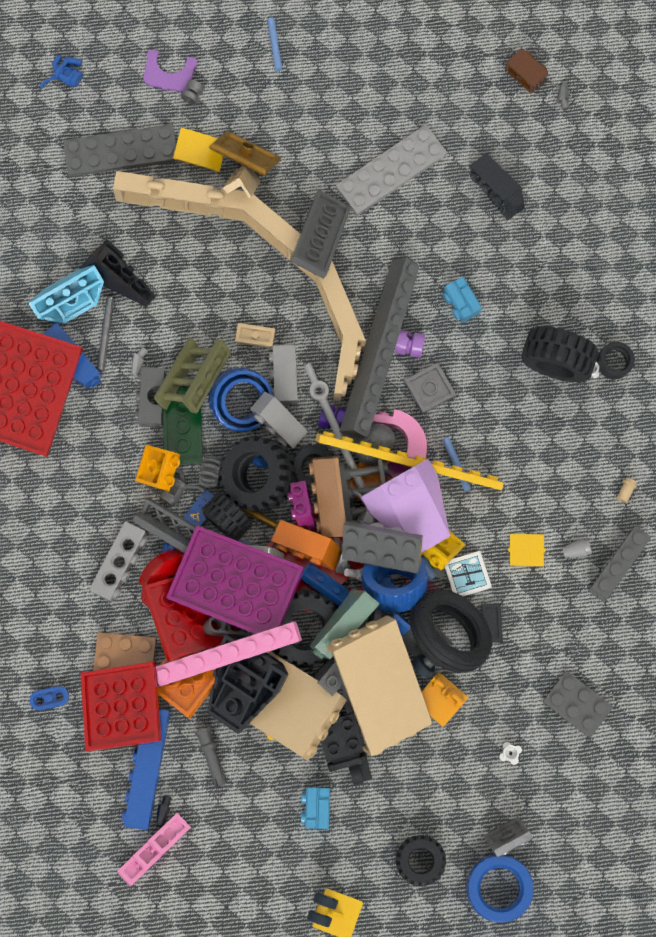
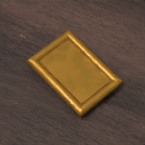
[209,131,281,176]

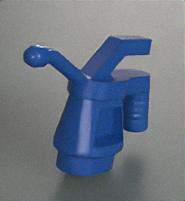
[40,55,83,88]

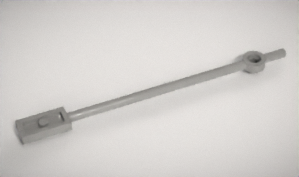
[304,363,402,579]

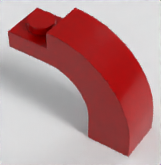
[139,549,185,608]

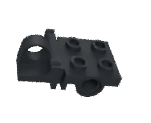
[321,712,372,785]

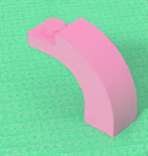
[373,409,427,459]

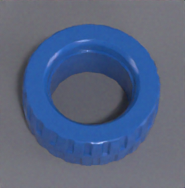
[208,367,274,432]
[362,559,428,613]
[466,854,534,923]

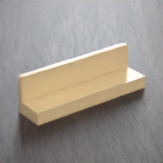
[223,166,260,198]

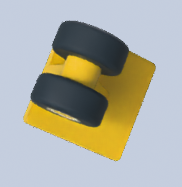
[307,889,363,937]

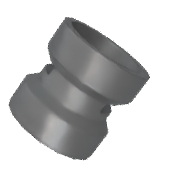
[180,79,205,105]

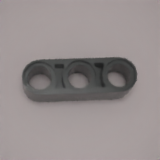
[203,617,255,639]

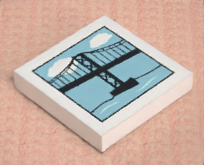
[445,551,492,597]

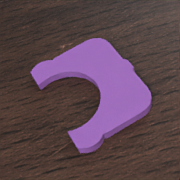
[143,49,197,92]

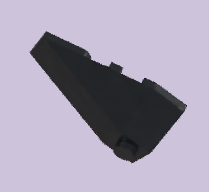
[80,239,156,307]

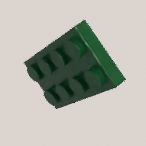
[163,388,203,465]

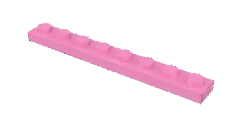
[156,621,302,686]

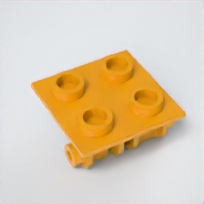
[421,672,469,727]

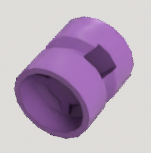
[395,330,426,358]

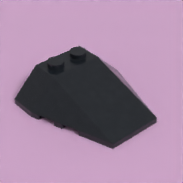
[207,634,289,734]

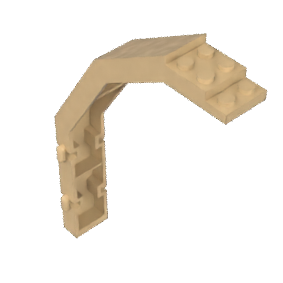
[113,171,366,402]

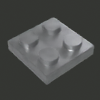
[404,362,456,414]
[484,817,533,857]

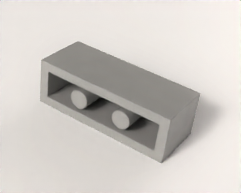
[269,345,298,405]
[250,392,308,449]

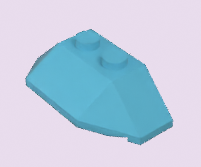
[28,265,104,324]

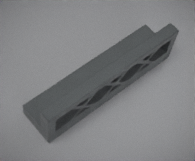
[132,498,196,553]

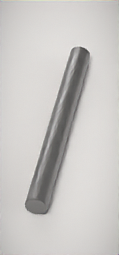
[97,297,114,371]

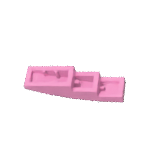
[117,813,191,887]

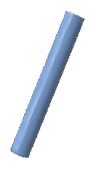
[267,18,282,71]
[442,437,472,492]

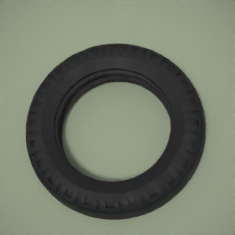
[410,589,492,673]

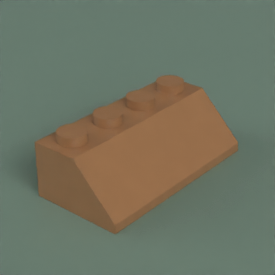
[308,456,346,537]

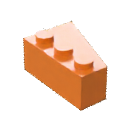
[271,520,341,570]

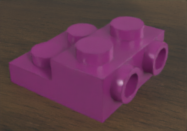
[288,481,316,532]

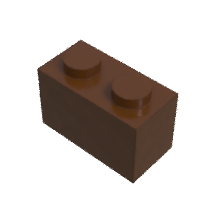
[505,48,548,94]

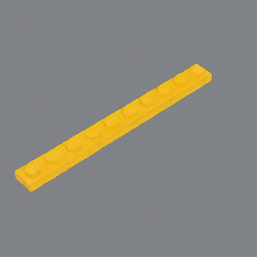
[315,431,504,490]

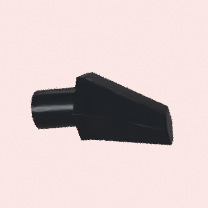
[156,795,171,828]

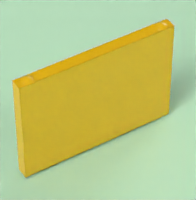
[173,128,223,172]

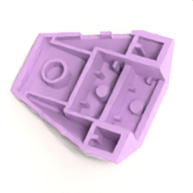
[361,459,450,552]

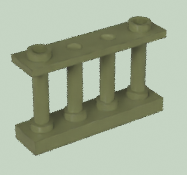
[154,337,232,413]

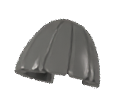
[354,424,396,466]

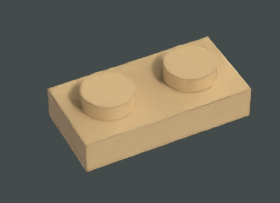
[235,323,276,349]

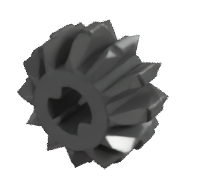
[199,455,223,488]

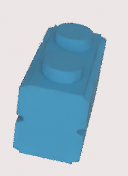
[442,277,482,323]
[301,788,330,829]

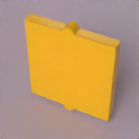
[508,534,546,567]

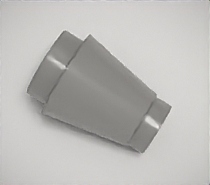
[562,538,592,558]

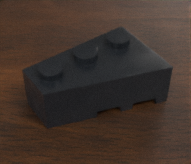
[469,153,525,221]

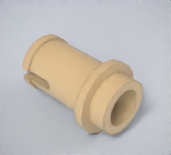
[616,478,637,504]

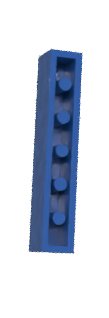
[121,709,171,830]

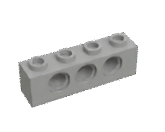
[89,521,148,603]

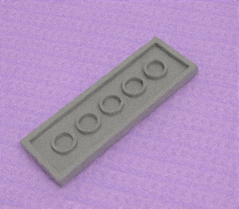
[336,124,447,216]

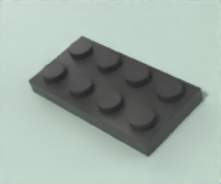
[342,521,423,574]

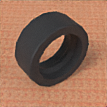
[596,341,635,380]

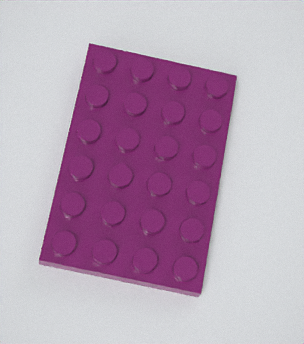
[166,526,305,634]

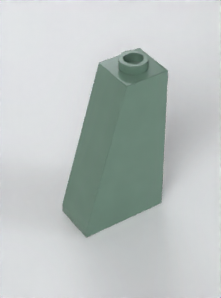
[309,589,379,659]

